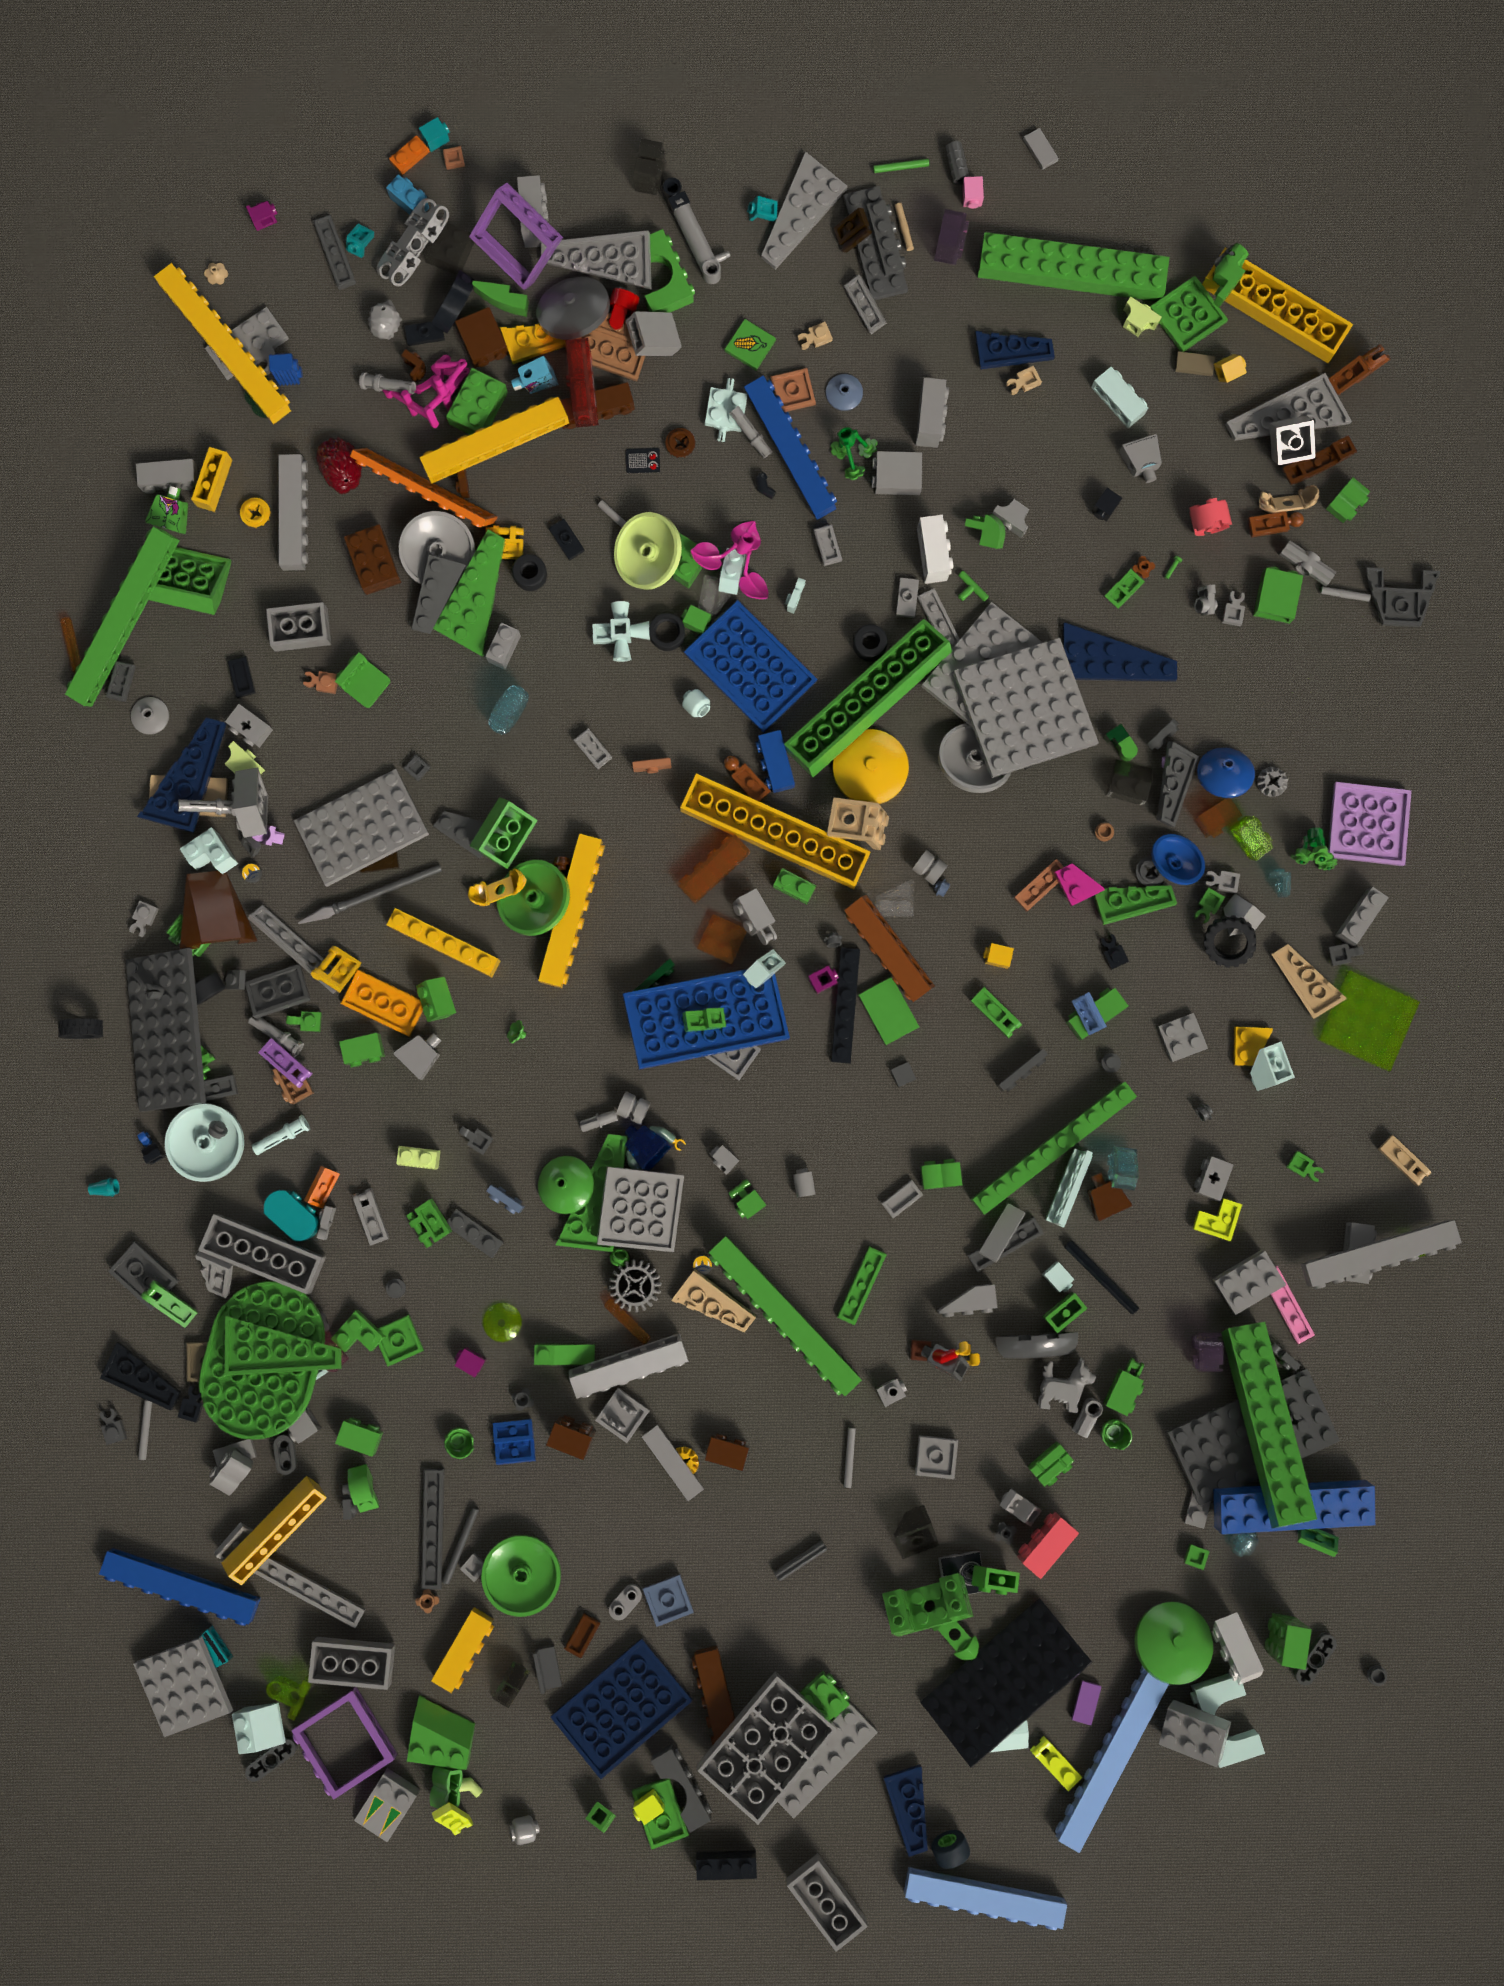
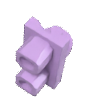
[251,825,285,846]

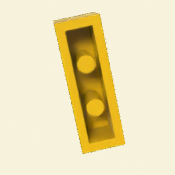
[191,447,232,512]

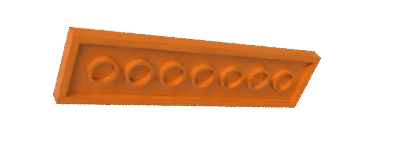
[350,448,497,528]

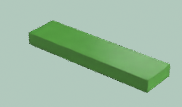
[837,1246,887,1325]

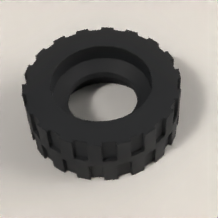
[58,1018,103,1039]

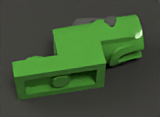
[1213,243,1249,307]

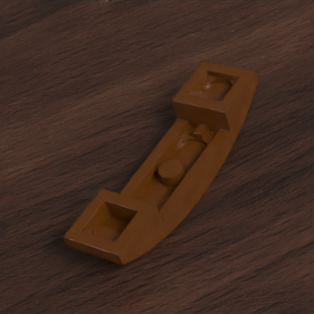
[1282,435,1357,485]

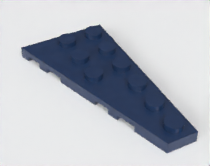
[137,718,226,833]

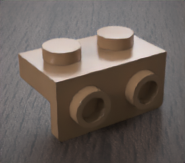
[272,1068,314,1104]

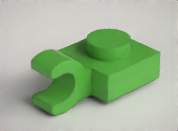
[286,1011,322,1032]

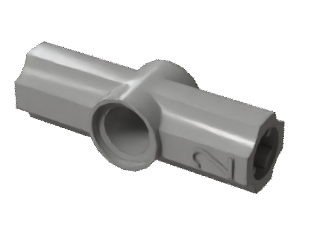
[1280,541,1336,586]

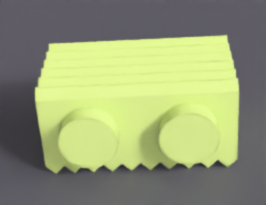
[397,1146,440,1170]

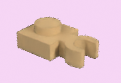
[797,322,833,350]
[1006,366,1042,395]

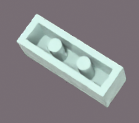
[1091,367,1148,428]

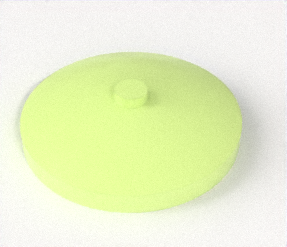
[614,512,682,590]

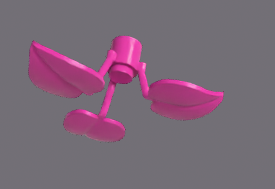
[691,521,769,599]

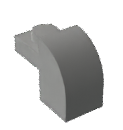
[1000,1488,1042,1526]

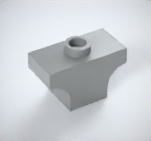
[992,499,1029,538]

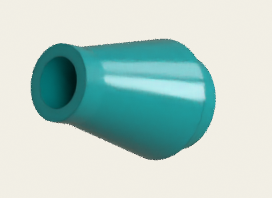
[88,1178,120,1197]

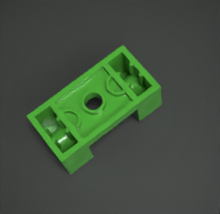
[882,1573,974,1637]

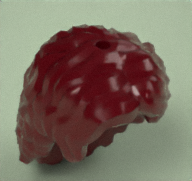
[316,437,362,494]

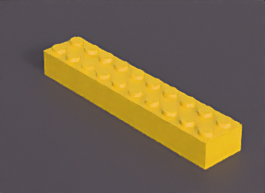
[680,773,871,890]

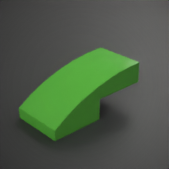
[1105,569,1145,609]
[682,1008,726,1032]

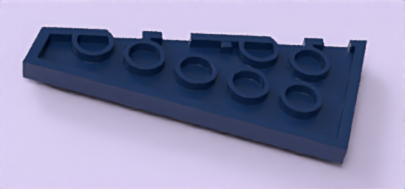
[1063,622,1177,681]

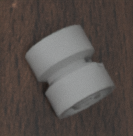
[912,850,948,885]
[616,1092,651,1125]

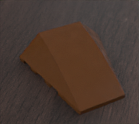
[179,871,258,950]

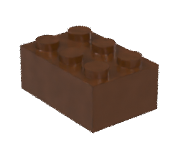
[344,524,402,595]
[546,1415,596,1460]

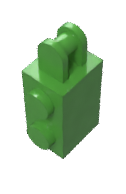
[1103,1357,1144,1416]

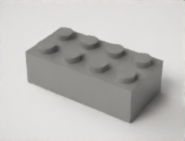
[308,1637,395,1690]
[786,1853,868,1952]

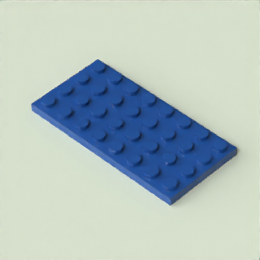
[623,969,790,1070]

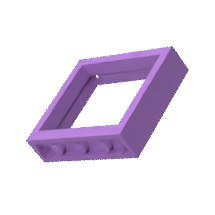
[469,183,563,290]
[292,1687,398,1800]

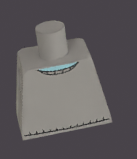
[1119,434,1162,483]

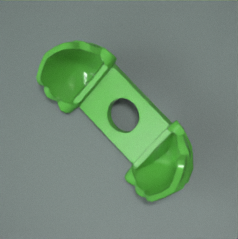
[930,1606,979,1660]

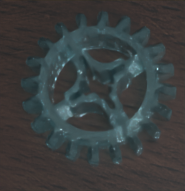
[488,685,529,735]

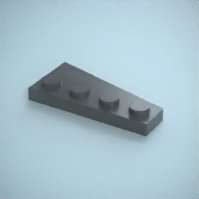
[411,555,466,634]
[1156,742,1199,827]

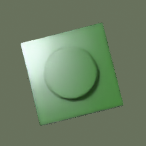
[1184,1543,1210,1570]

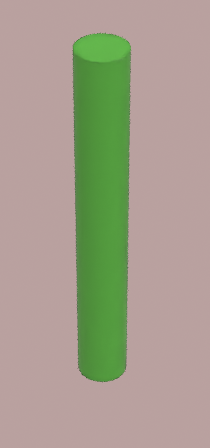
[873,159,929,173]

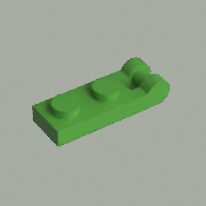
[970,987,1022,1039]
[141,1280,198,1328]

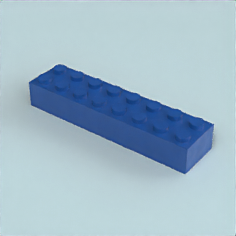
[1213,1480,1375,1534]

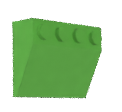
[149,547,231,615]

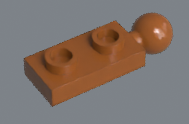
[1248,511,1304,538]
[724,756,771,802]

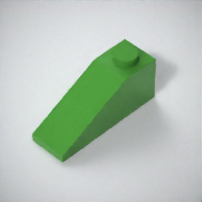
[534,1343,595,1365]

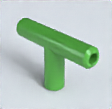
[958,571,989,601]

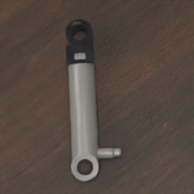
[663,177,731,284]

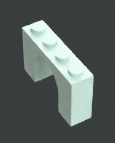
[1190,1673,1265,1768]

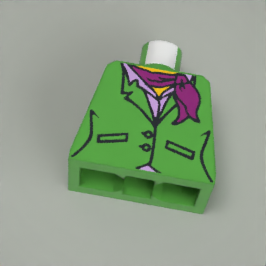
[145,486,188,534]

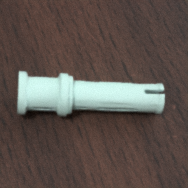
[252,1115,310,1155]

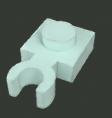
[785,578,806,614]

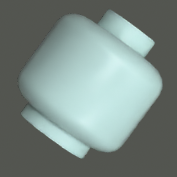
[682,689,710,717]

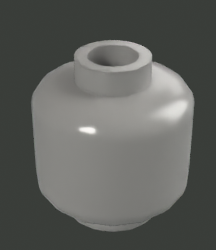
[509,1815,539,1845]

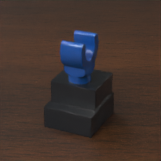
[137,1131,167,1165]

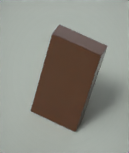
[564,1613,601,1659]

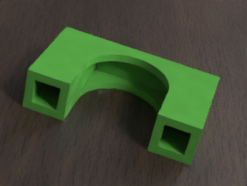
[645,229,695,313]

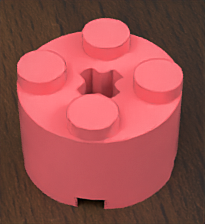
[1189,498,1232,536]

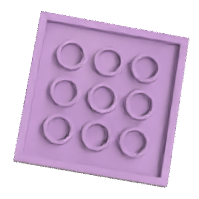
[1328,782,1411,866]

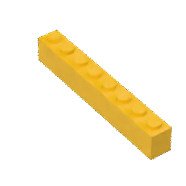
[420,397,569,484]
[538,834,605,988]

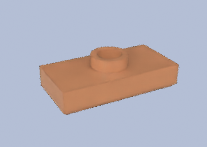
[632,757,672,774]

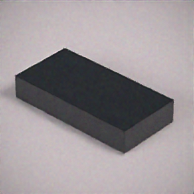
[228,656,256,698]

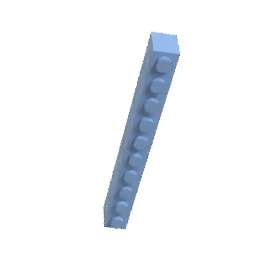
[1055,1666,1169,1853]

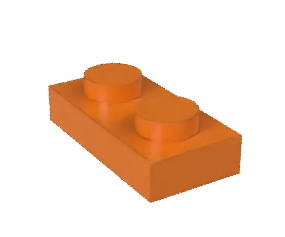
[389,135,430,175]
[304,1166,340,1209]

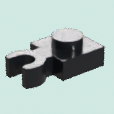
[1100,934,1129,970]
[178,1385,204,1423]

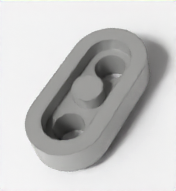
[609,1584,642,1620]

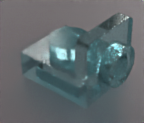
[1268,869,1291,898]

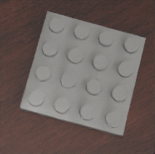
[597,1166,684,1252]
[133,1637,233,1737]

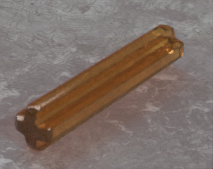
[60,617,81,672]
[604,1298,651,1344]

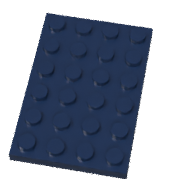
[550,1638,693,1779]

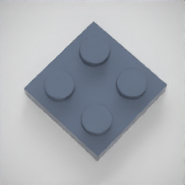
[643,1574,694,1627]

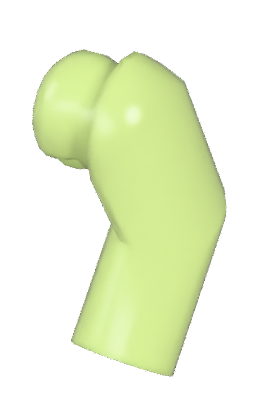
[459,1777,483,1798]

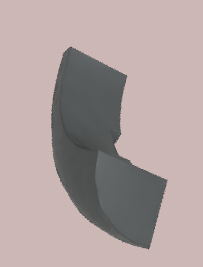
[996,1332,1078,1359]

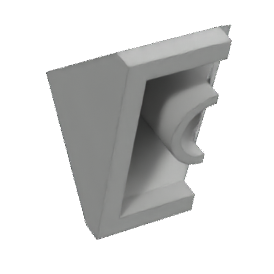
[1223,894,1266,936]

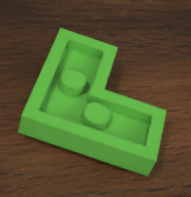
[331,1310,386,1352]

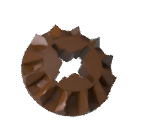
[665,428,695,458]

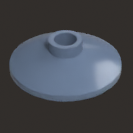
[826,374,863,411]

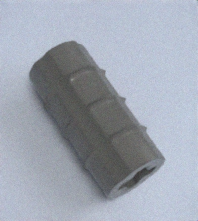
[945,141,969,184]

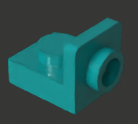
[747,196,778,222]
[346,224,374,258]

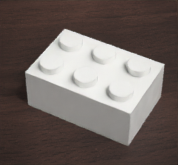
[917,515,953,584]
[1211,1612,1264,1685]

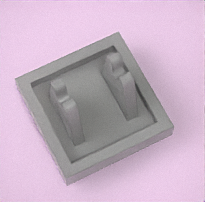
[595,1388,650,1443]

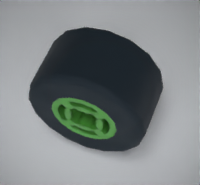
[931,1830,970,1869]

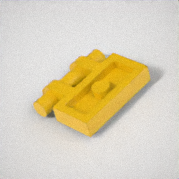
[486,525,524,559]

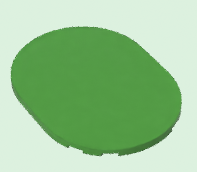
[199,1281,325,1440]

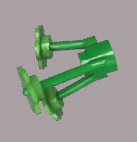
[831,427,878,480]

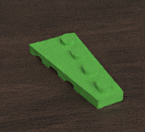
[1094,885,1177,925]

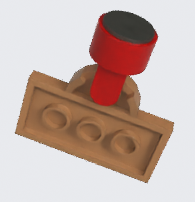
[566,287,646,382]

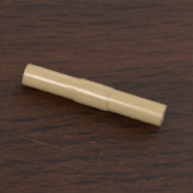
[895,203,914,251]

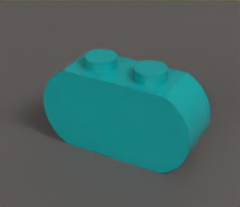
[264,1190,320,1241]

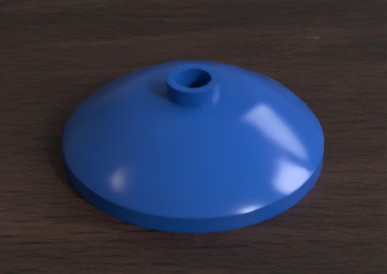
[1197,748,1255,798]
[1151,834,1205,885]

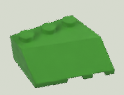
[407,1695,475,1770]

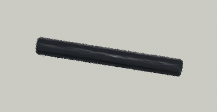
[1064,1240,1139,1314]

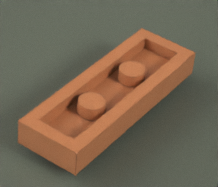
[1014,859,1064,912]

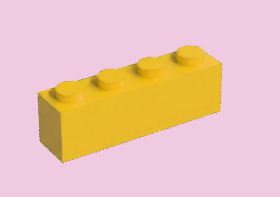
[431,1607,494,1693]

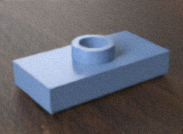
[1072,992,1107,1035]

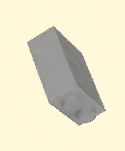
[626,311,682,356]
[872,451,922,495]

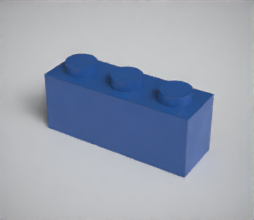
[755,730,795,793]

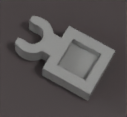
[1222,591,1245,626]
[1204,871,1240,894]
[129,901,159,937]
[317,1206,336,1240]

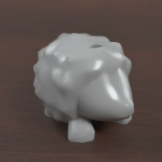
[368,300,402,340]

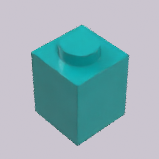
[419,117,450,152]

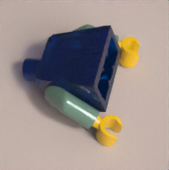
[625,1126,686,1171]

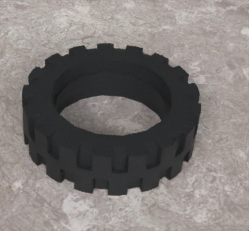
[1204,915,1257,968]

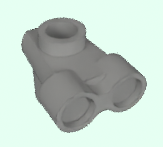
[1194,585,1218,615]

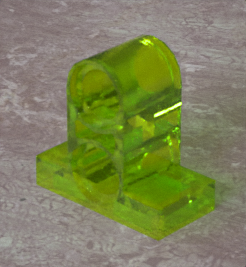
[266,1675,312,1720]

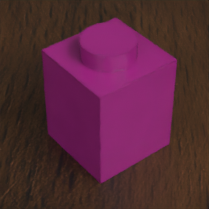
[454,1347,487,1378]

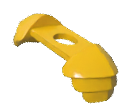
[468,869,527,906]

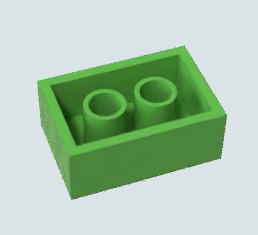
[446,368,508,435]
[470,797,538,869]
[1265,1613,1312,1670]

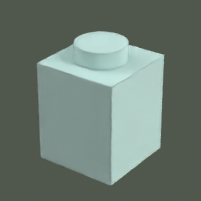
[1042,1261,1074,1292]

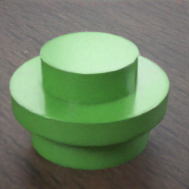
[610,1249,629,1267]

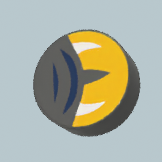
[242,864,262,883]
[693,1255,712,1275]

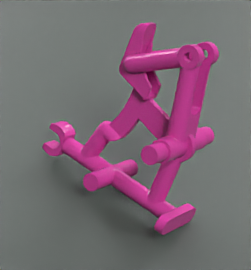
[383,355,470,428]

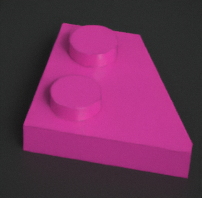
[1054,864,1105,907]

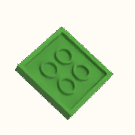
[1150,276,1228,352]

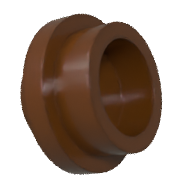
[552,857,571,872]

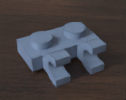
[487,1185,525,1214]

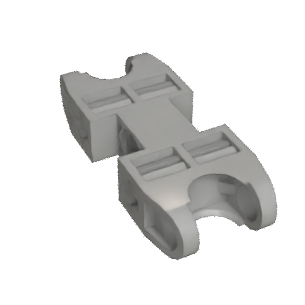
[377,198,449,286]

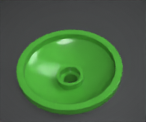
[538,1156,594,1214]

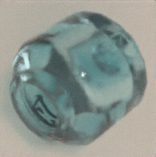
[1229,1532,1259,1557]

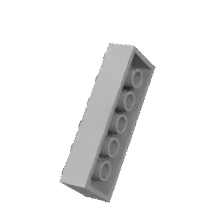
[198,1214,326,1294]

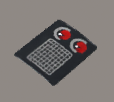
[626,448,660,473]

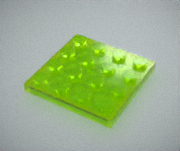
[1318,970,1420,1072]

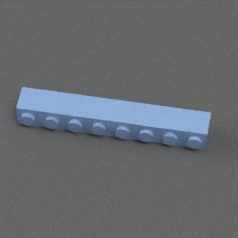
[904,1867,1067,1930]

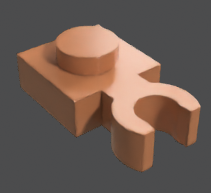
[303,671,337,694]

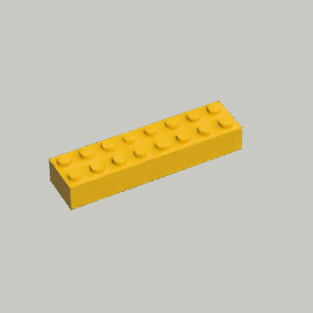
[1202,247,1353,363]

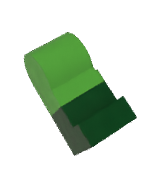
[1103,724,1138,761]

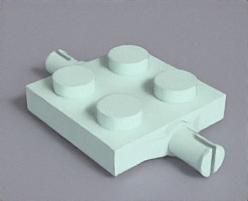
[705,378,748,442]

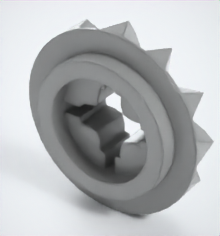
[1257,766,1288,797]

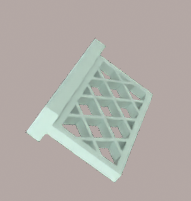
[1045,1148,1093,1227]

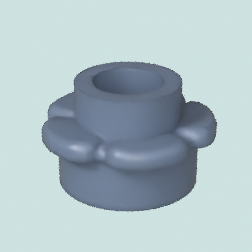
[934,879,950,897]

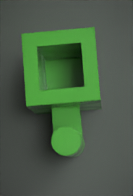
[728,1179,766,1219]

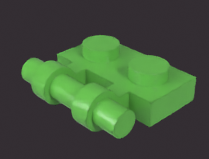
[406,1199,452,1248]

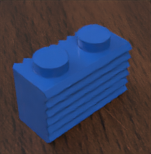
[269,353,303,386]

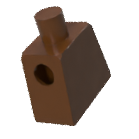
[1087,1172,1132,1221]

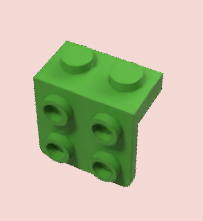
[335,652,391,708]

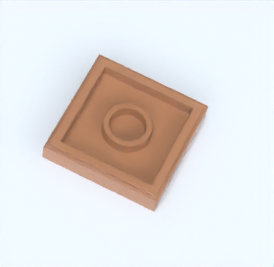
[771,368,816,412]

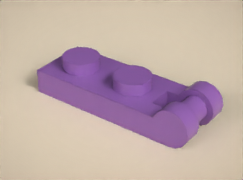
[258,1038,313,1088]

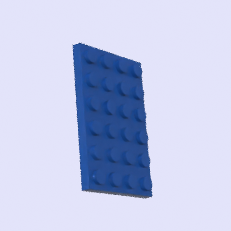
[684,600,817,733]

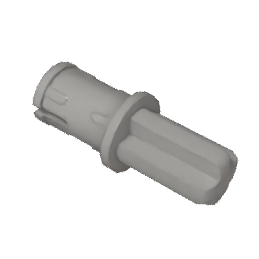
[579,1109,618,1132]

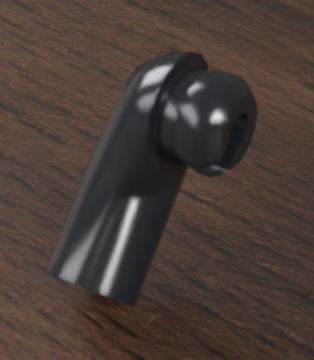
[755,472,776,499]

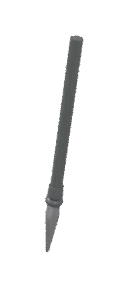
[298,864,442,924]

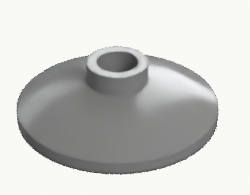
[131,697,169,735]

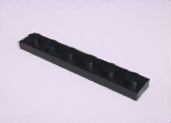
[831,948,860,1064]

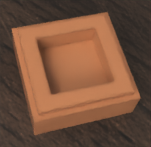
[443,146,465,170]

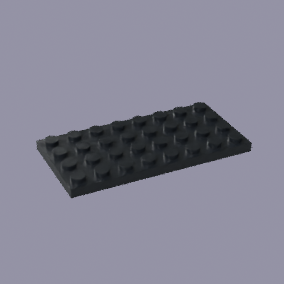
[920,1598,1093,1768]

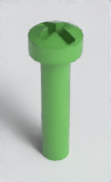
[1165,556,1182,579]

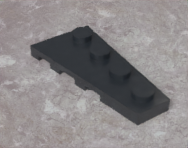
[100,1342,181,1411]

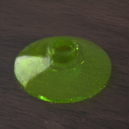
[483,1303,522,1342]

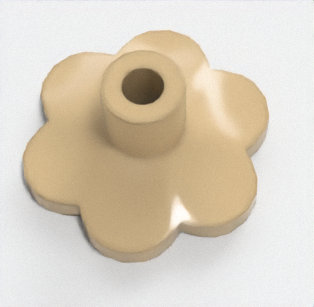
[204,263,228,285]

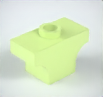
[1123,297,1162,337]
[225,741,265,774]

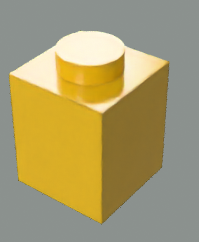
[1213,354,1247,383]
[983,943,1014,969]

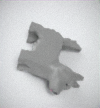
[1038,1358,1096,1413]

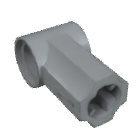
[1071,1398,1103,1438]

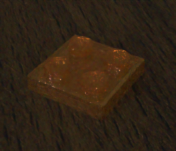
[697,914,747,965]

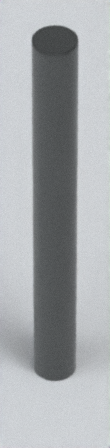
[442,1507,479,1584]

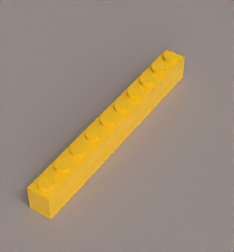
[154,263,291,425]

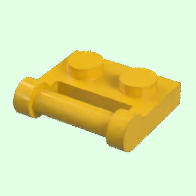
[311,946,361,993]

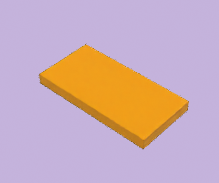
[340,969,423,1037]

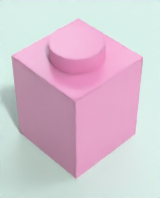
[962,176,984,209]

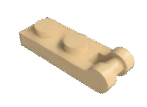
[1378,1135,1431,1187]

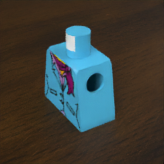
[511,356,559,394]

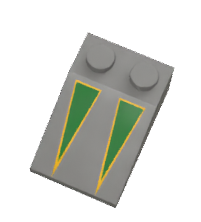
[354,1768,420,1842]

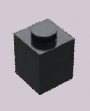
[1091,488,1122,522]

